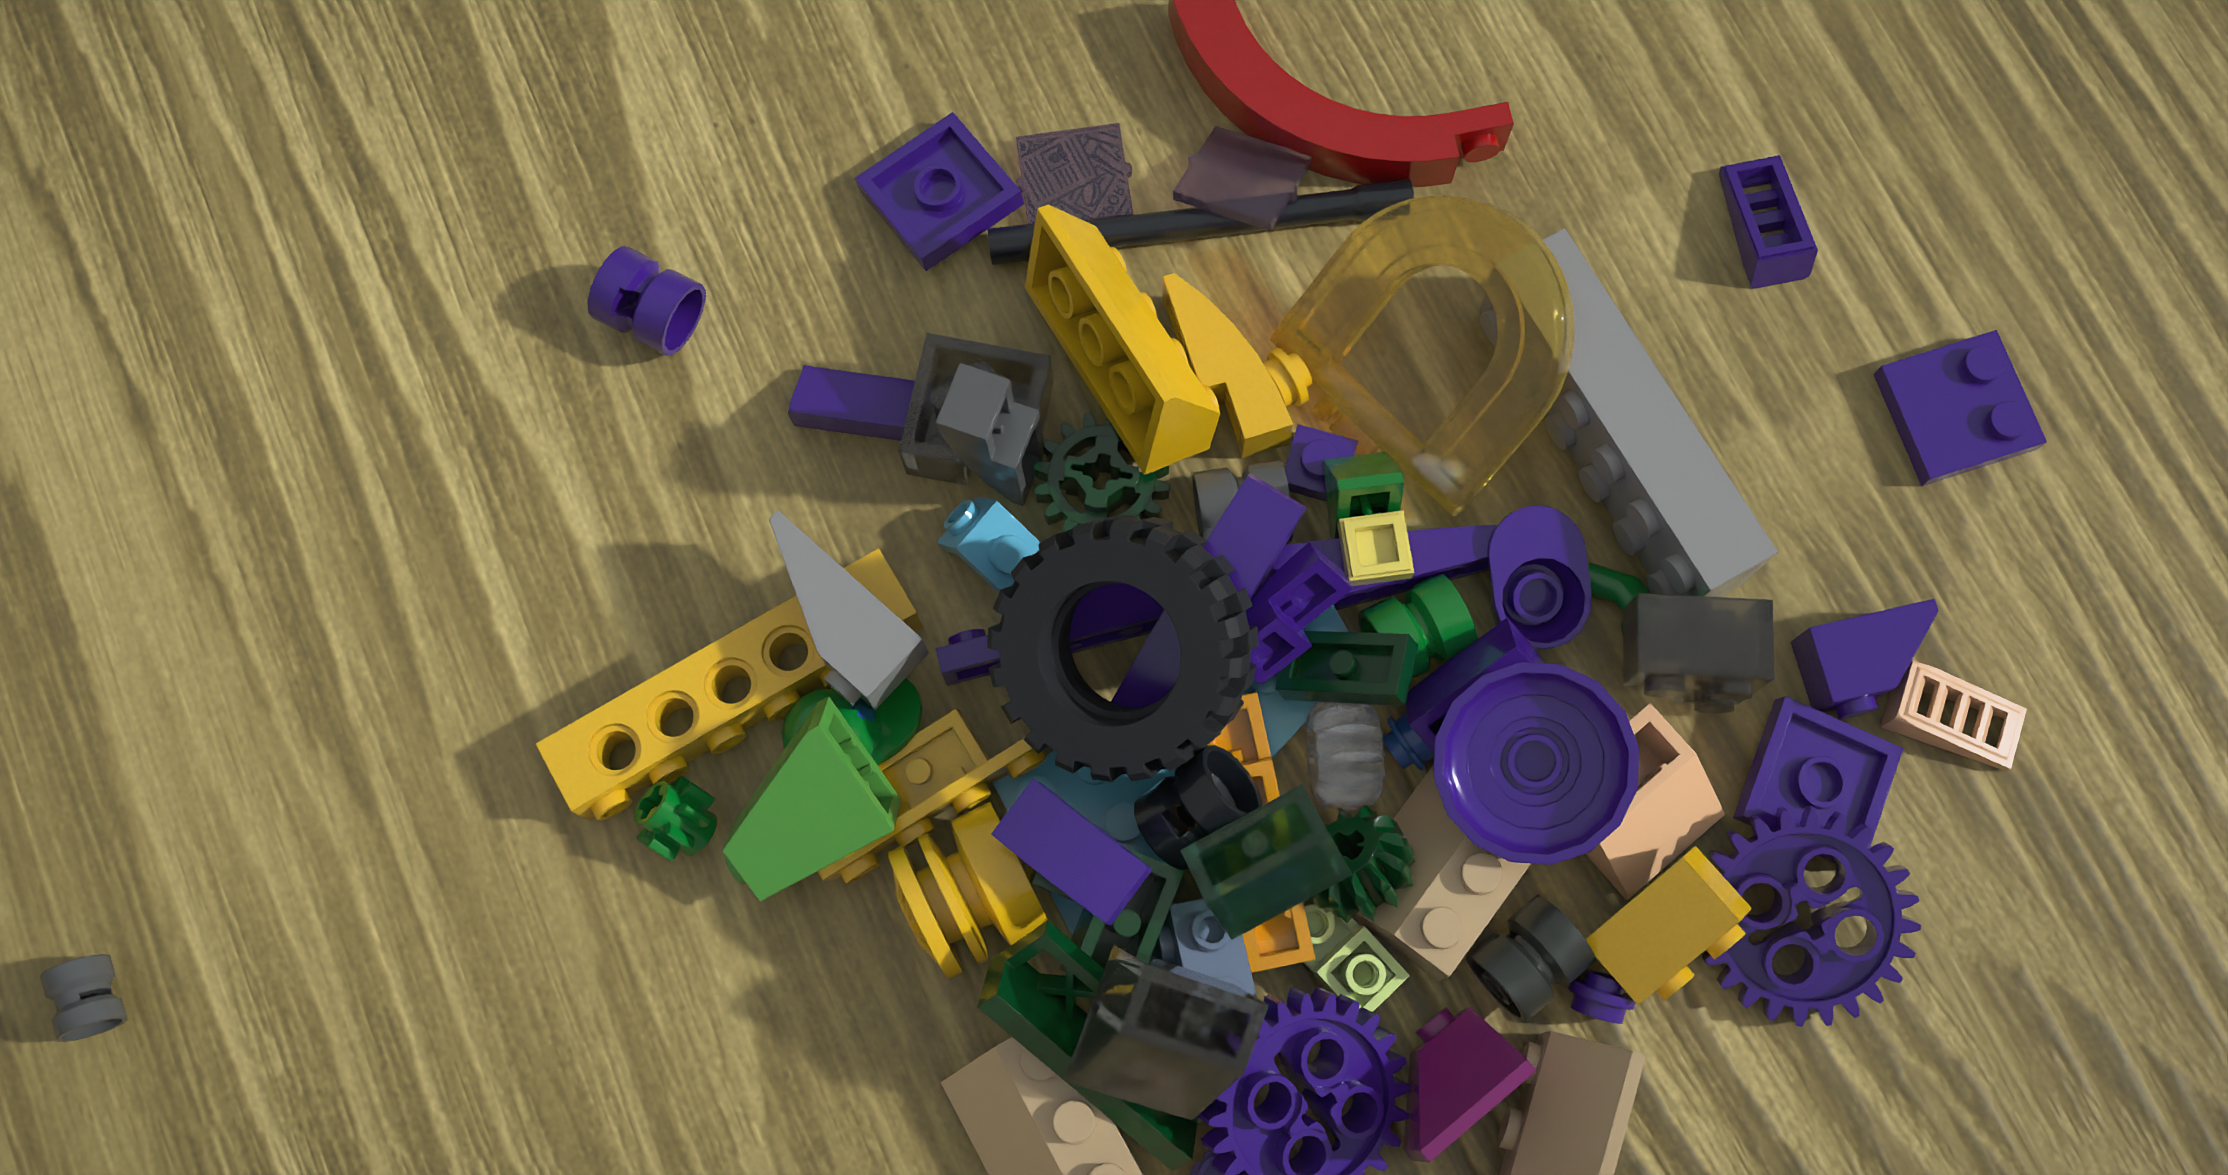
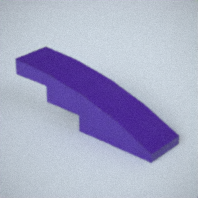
[1111,473,1307,708]

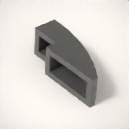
[936,363,1044,506]

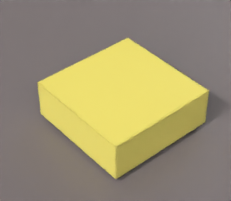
[1337,510,1414,586]

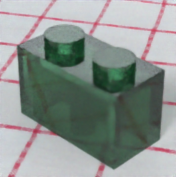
[1181,784,1353,940]

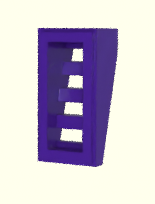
[1719,155,1818,289]

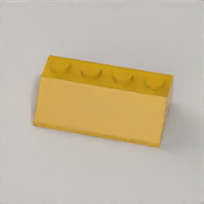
[1025,204,1221,475]

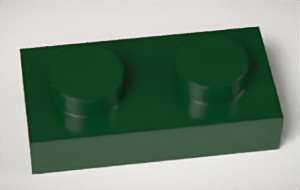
[1275,631,1418,706]

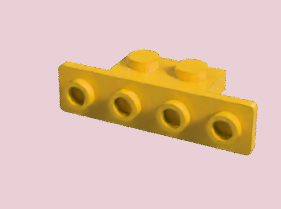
[817,709,1047,884]

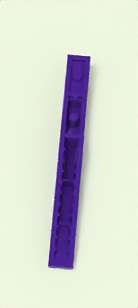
[935,525,1497,686]

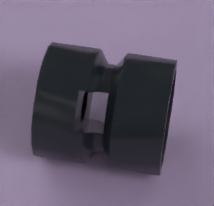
[1134,745,1263,870]

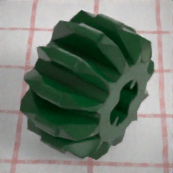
[1297,805,1415,923]

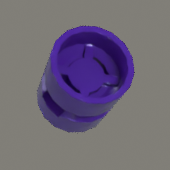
[587,246,706,356]

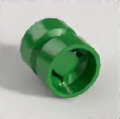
[1358,573,1478,680]

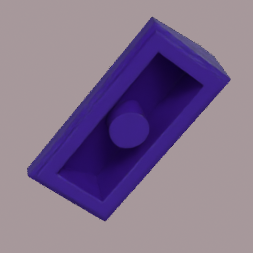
[788,365,926,443]

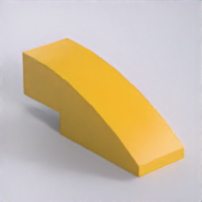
[1162,273,1293,458]

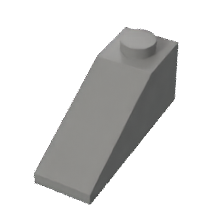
[769,510,929,710]

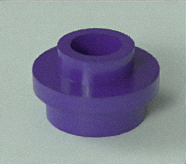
[1568,970,1636,1024]

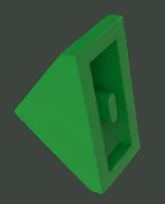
[1323,452,1404,539]

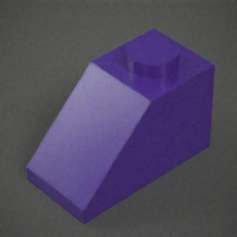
[1790,599,1939,720]

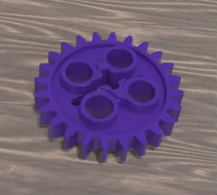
[1701,806,1921,1027]
[1196,987,1411,1175]

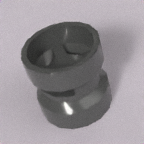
[40,954,128,1042]

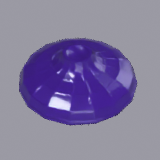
[1433,662,1640,865]

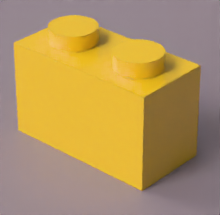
[1585,846,1752,1005]

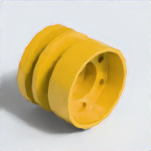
[887,802,1048,980]

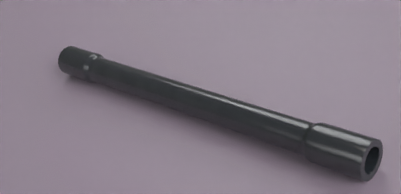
[988,179,1415,265]

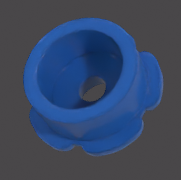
[1382,713,1434,771]

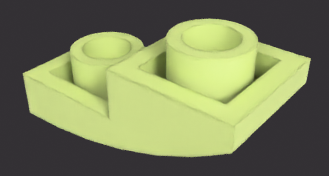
[1300,883,1410,1012]

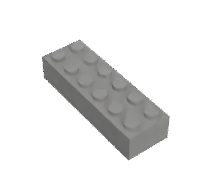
[1479,228,1778,621]

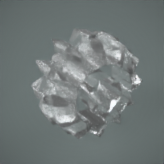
[1305,702,1385,811]

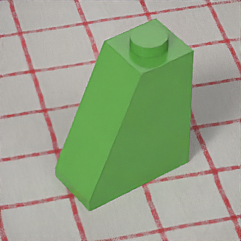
[722,696,902,901]

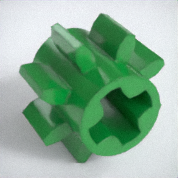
[634,775,717,862]

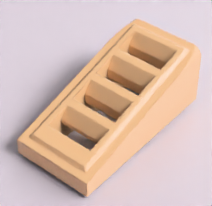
[1880,660,2027,771]

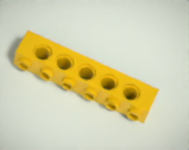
[535,548,923,821]

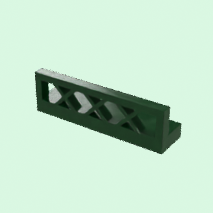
[977,921,1219,1172]

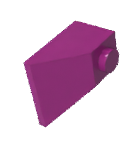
[1403,1007,1537,1163]

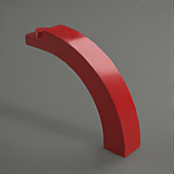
[1168,0,1514,187]

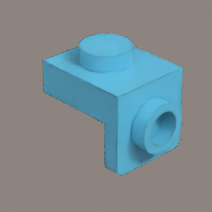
[937,497,1041,594]

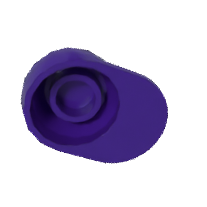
[1487,506,1592,649]

